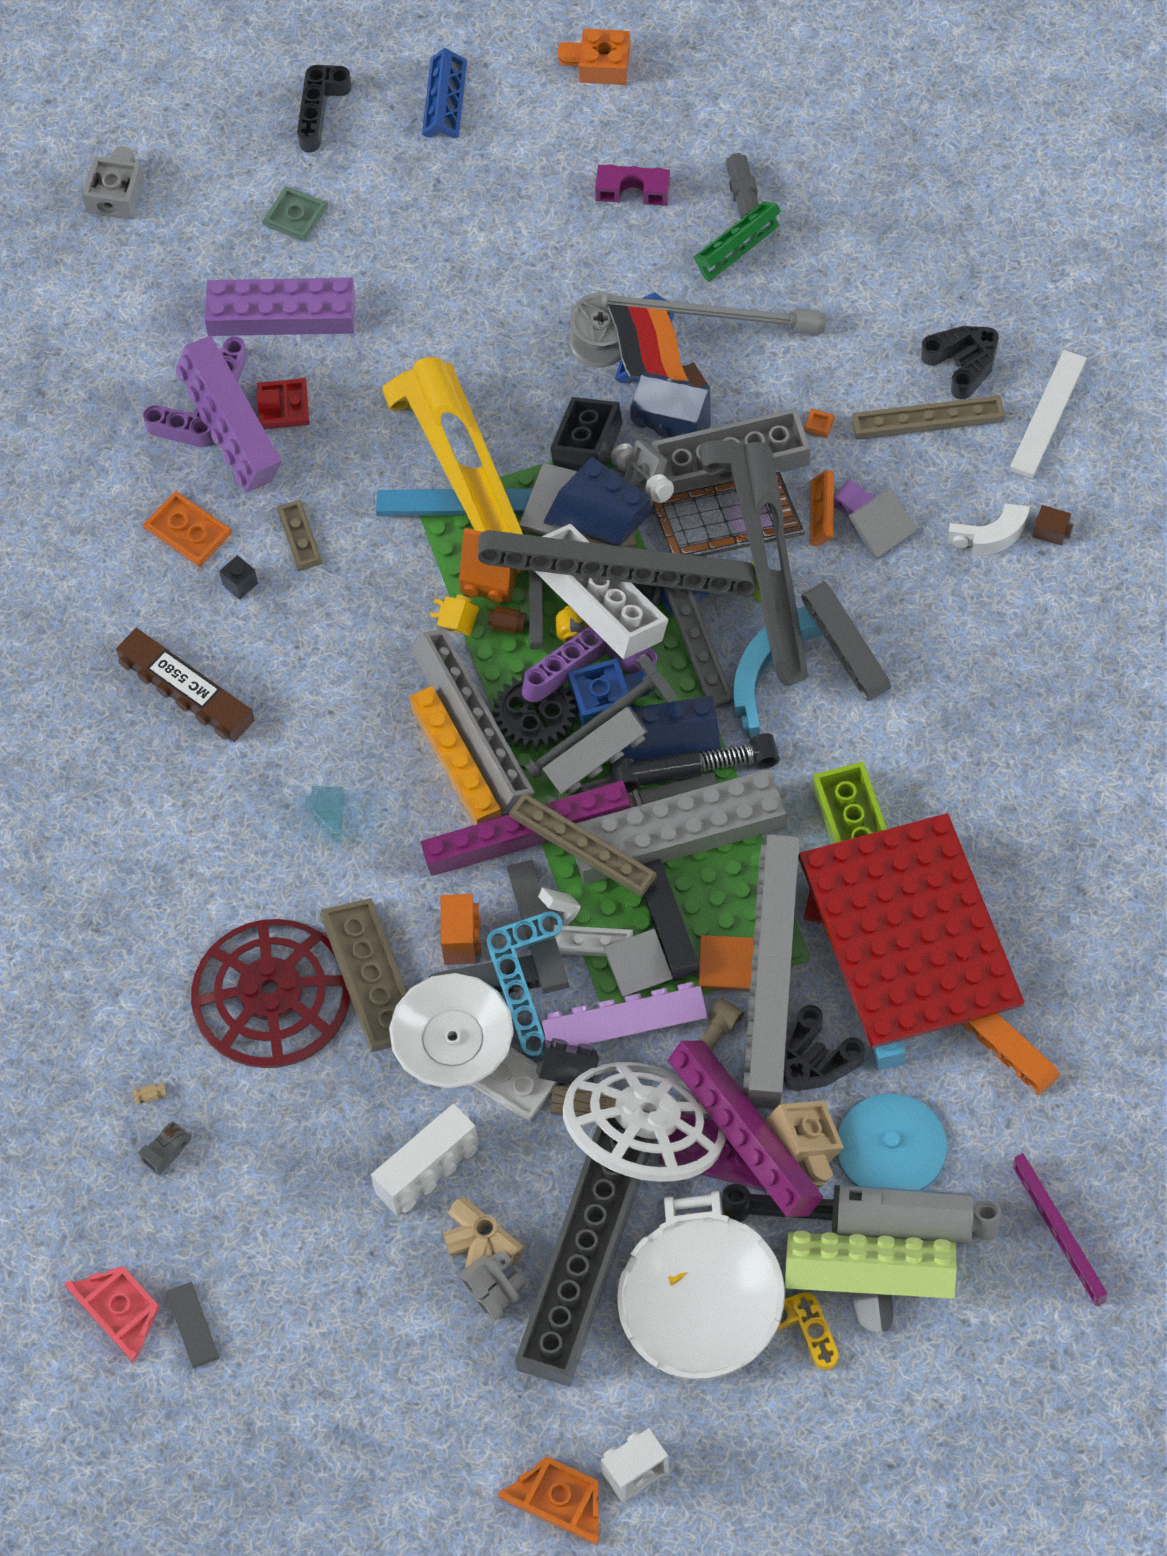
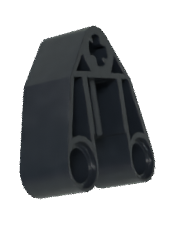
[921,326,999,400]
[784,1005,865,1091]

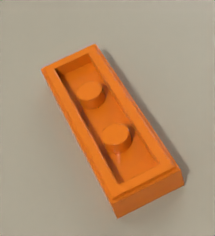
[810,469,834,546]

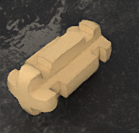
[133,1082,166,1105]

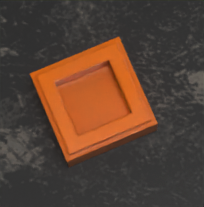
[804,408,835,438]

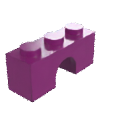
[595,164,670,206]

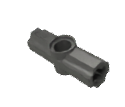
[726,153,759,219]

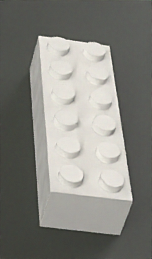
[535,524,668,660]

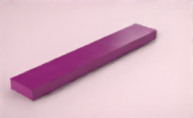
[1013,1153,1108,1306]

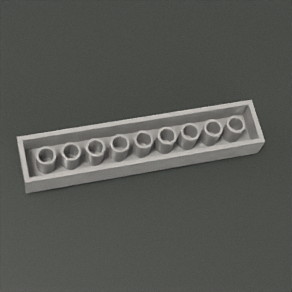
[742,835,799,1109]

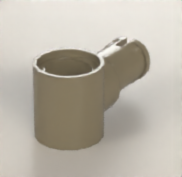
[699,998,744,1051]

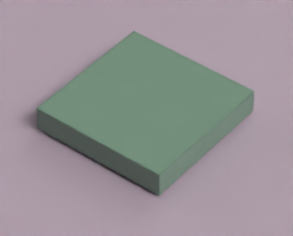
[262,186,328,242]

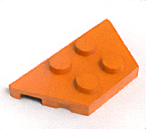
[498,1456,599,1546]

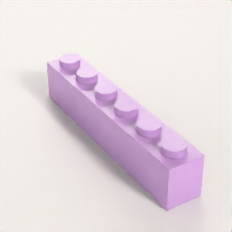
[541,982,707,1046]

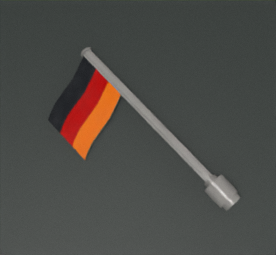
[601,293,826,382]

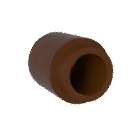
[488,606,526,635]

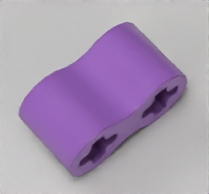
[834,481,876,515]

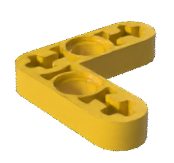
[776,1292,839,1371]

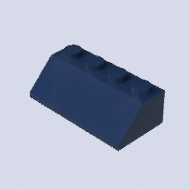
[617,696,721,761]

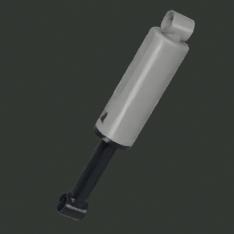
[722,1184,1002,1244]

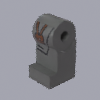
[138,1122,191,1176]

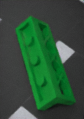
[693,201,781,282]

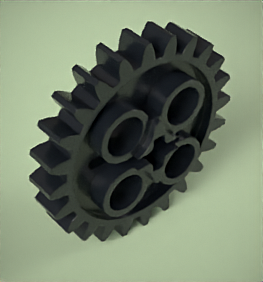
[492,673,577,752]

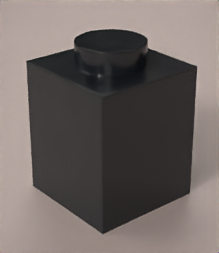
[219,555,258,600]

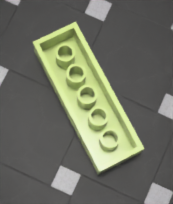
[785,1231,957,1299]

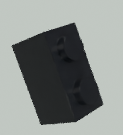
[536,1038,599,1085]

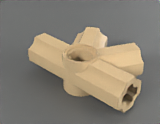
[443,1196,525,1268]

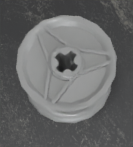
[569,292,621,368]

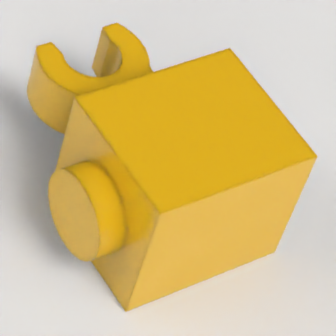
[430,594,480,637]

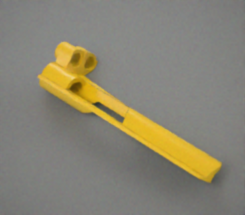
[382,357,523,574]

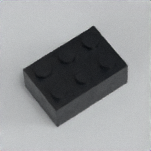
[550,397,623,472]

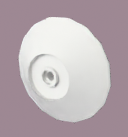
[389,973,514,1089]

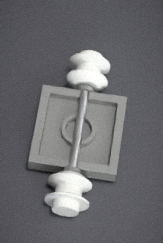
[611,440,674,507]

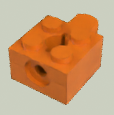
[558,28,631,85]

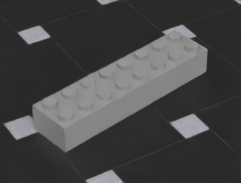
[575,769,786,885]

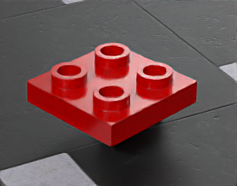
[256,378,310,429]

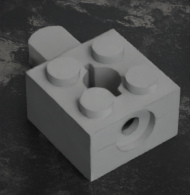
[82,146,145,219]

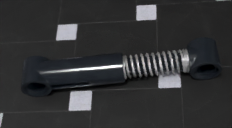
[609,733,780,793]

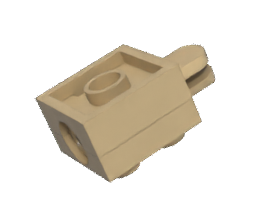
[765,1101,844,1188]

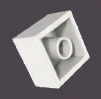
[601,1428,669,1503]

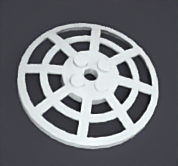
[563,1062,725,1182]

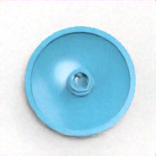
[837,1094,947,1191]

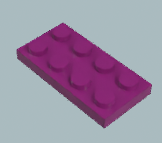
[659,1112,766,1192]

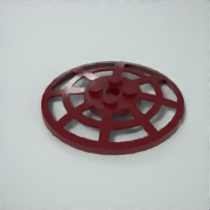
[191,919,351,1068]

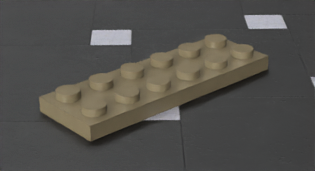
[320,898,407,1052]

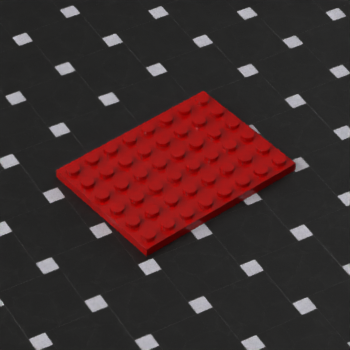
[798,813,1025,1049]

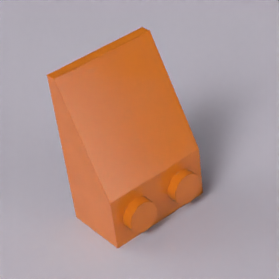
[459,528,518,604]

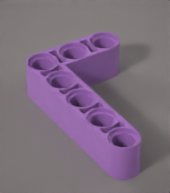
[143,336,247,447]
[522,626,657,702]

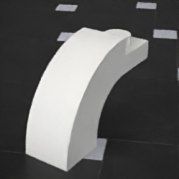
[948,503,1030,556]

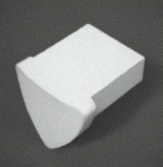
[538,887,581,926]

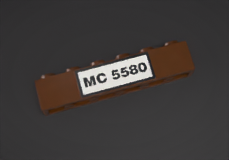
[116,628,255,742]

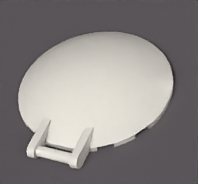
[617,1190,785,1380]

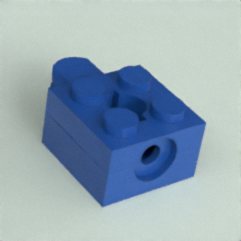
[568,658,650,726]

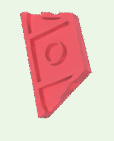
[64,1266,160,1363]

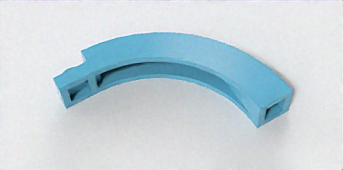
[734,606,824,739]

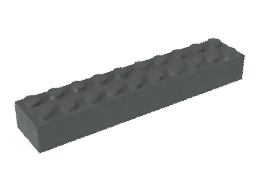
[515,1108,655,1387]

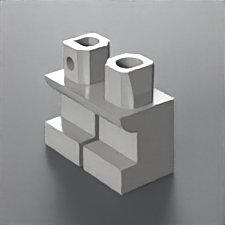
[457,1250,527,1320]

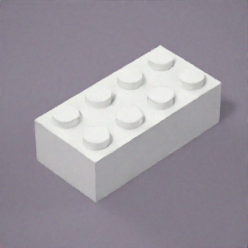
[371,1103,479,1215]

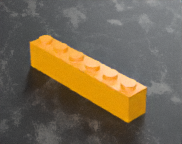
[409,686,501,825]

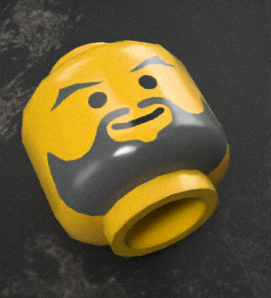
[556,606,589,644]

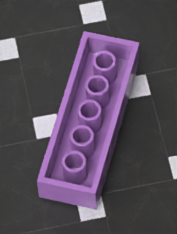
[205,277,356,336]
[176,335,282,493]

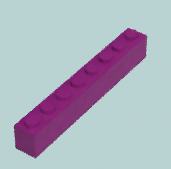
[420,780,631,876]
[668,1040,823,1217]

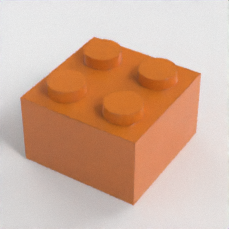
[440,894,481,965]

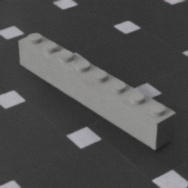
[411,629,534,815]

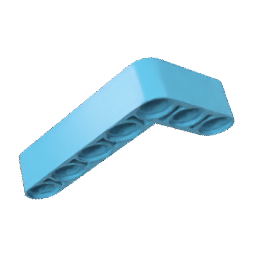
[487,912,562,1058]

